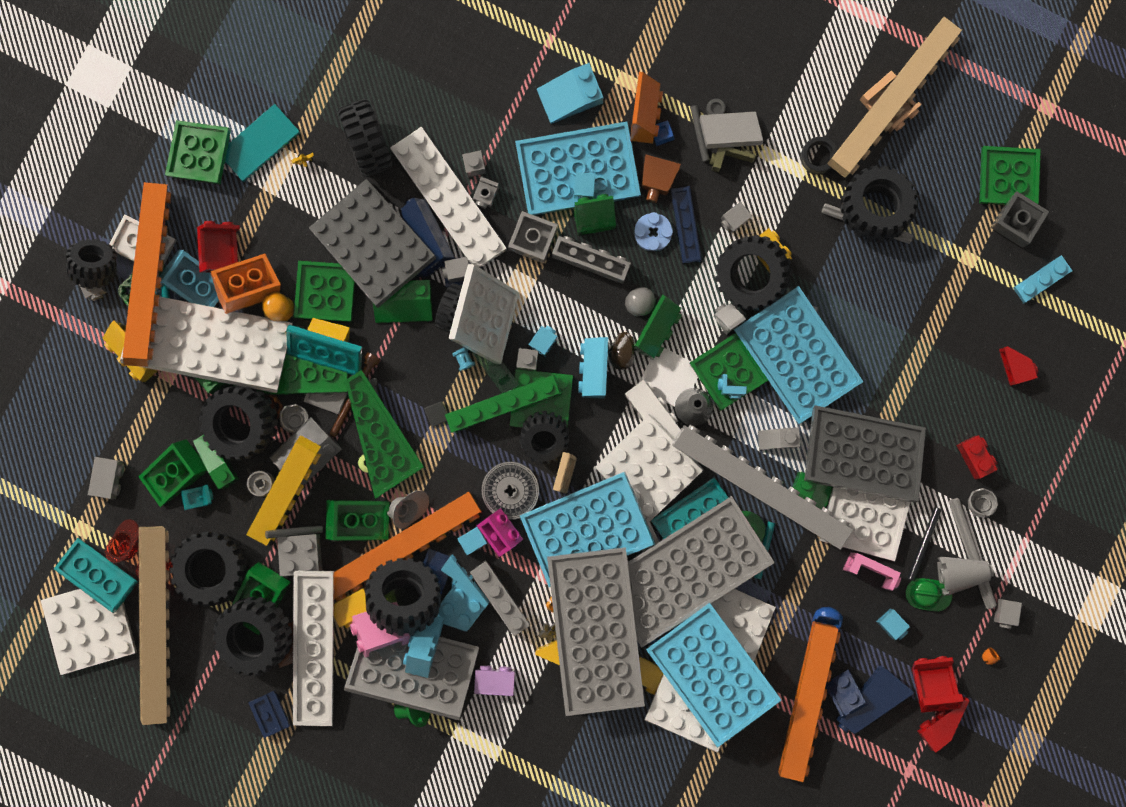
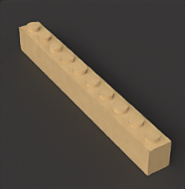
[827,17,962,178]
[139,526,170,725]

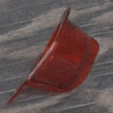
[105,519,139,563]

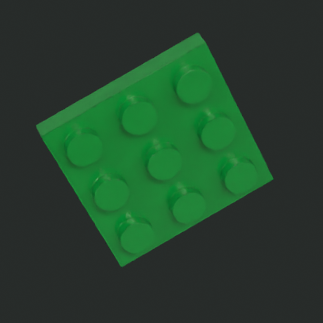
[165,120,231,185]
[979,146,1040,205]
[294,261,355,322]
[689,333,768,411]
[510,369,573,428]

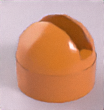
[982,647,1000,665]

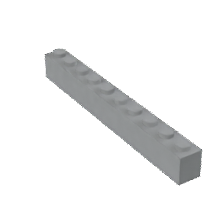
[672,425,853,550]

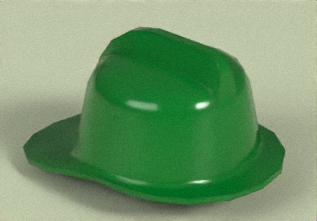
[906,578,952,611]

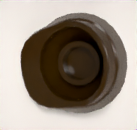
[608,332,635,370]

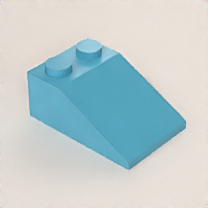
[537,63,603,124]
[159,249,219,307]

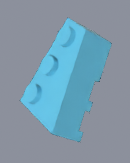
[403,616,444,678]

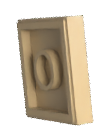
[553,452,577,494]

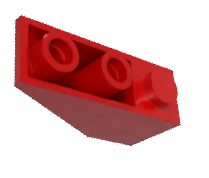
[917,696,969,753]

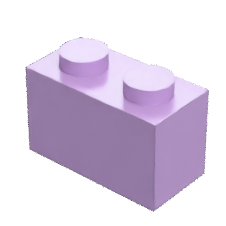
[474,665,515,696]

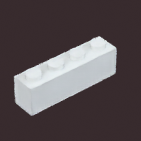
[624,380,682,439]

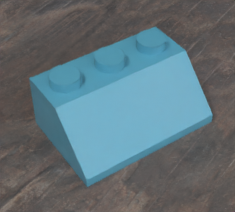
[578,337,608,398]

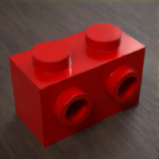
[956,435,998,479]

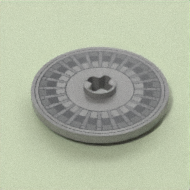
[482,462,539,519]

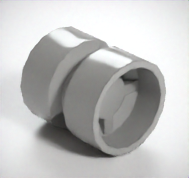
[247,471,276,497]

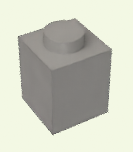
[462,150,486,178]
[721,201,752,234]
[442,257,469,283]
[517,348,538,371]
[994,599,1022,629]

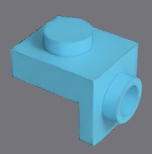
[718,374,746,399]

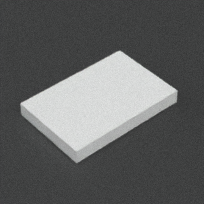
[110,215,177,264]

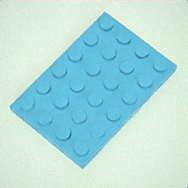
[515,122,641,215]
[734,286,863,424]
[520,472,655,587]
[646,603,781,748]

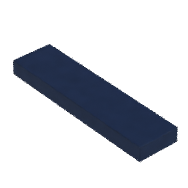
[670,186,702,264]

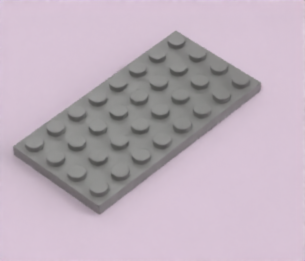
[628,496,774,647]
[547,547,645,716]

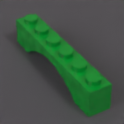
[445,375,562,433]

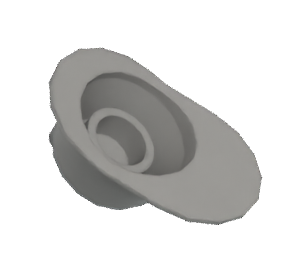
[387,490,429,529]

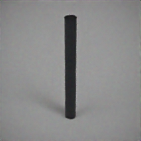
[907,507,942,581]

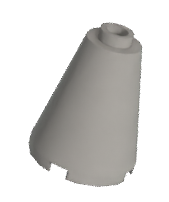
[937,557,994,596]

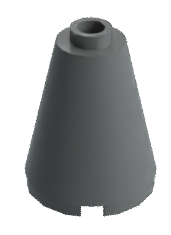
[675,388,713,426]

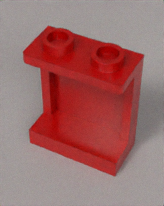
[197,221,240,273]
[912,656,964,713]

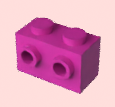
[477,508,523,557]

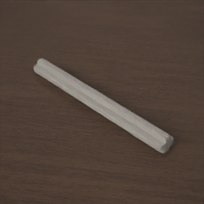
[949,498,997,609]

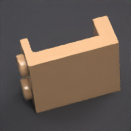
[860,70,921,133]

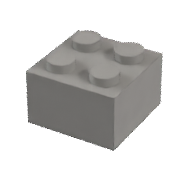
[508,211,558,264]
[277,534,322,576]

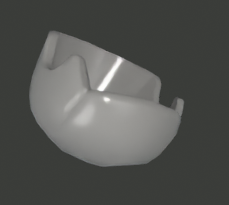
[625,287,656,317]
[279,404,309,433]
[968,488,998,518]

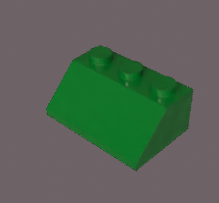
[373,280,433,323]
[634,295,682,360]

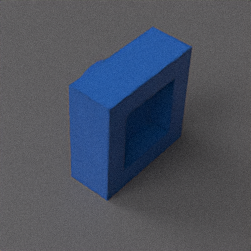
[654,120,675,146]

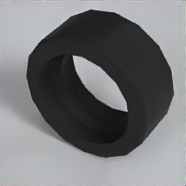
[800,137,838,175]

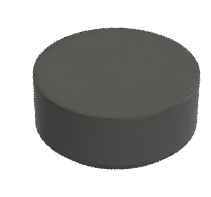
[706,99,726,115]

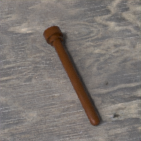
[330,352,381,437]

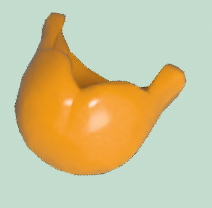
[262,292,294,322]

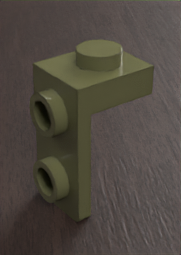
[710,147,756,173]

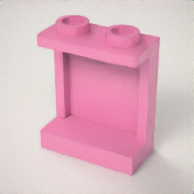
[843,552,901,591]
[350,602,410,658]

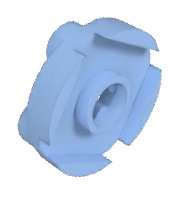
[634,212,673,251]

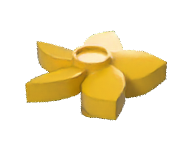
[291,153,314,167]

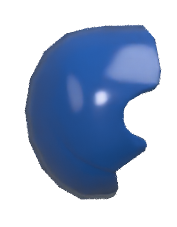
[812,607,843,632]

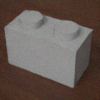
[88,457,124,499]

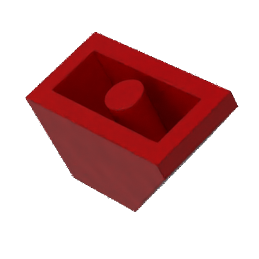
[999,346,1038,386]

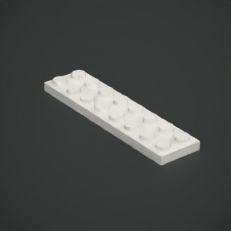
[390,127,507,268]
[293,571,334,726]

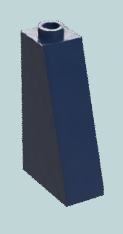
[401,198,455,278]
[836,665,914,734]

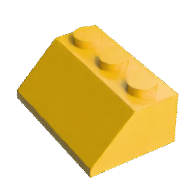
[102,320,158,382]

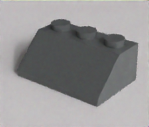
[269,417,341,485]

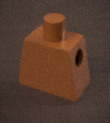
[641,155,681,203]

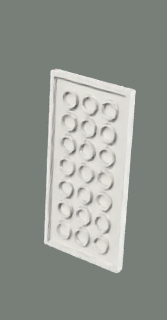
[120,297,293,393]
[645,589,775,752]

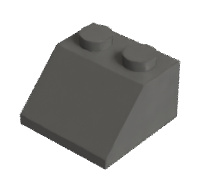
[990,191,1049,248]

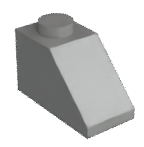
[713,303,746,335]
[758,427,800,450]

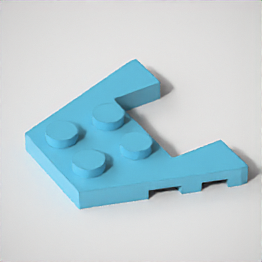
[416,555,489,632]

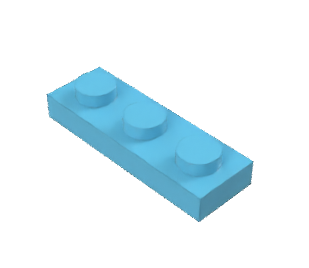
[1013,255,1072,303]

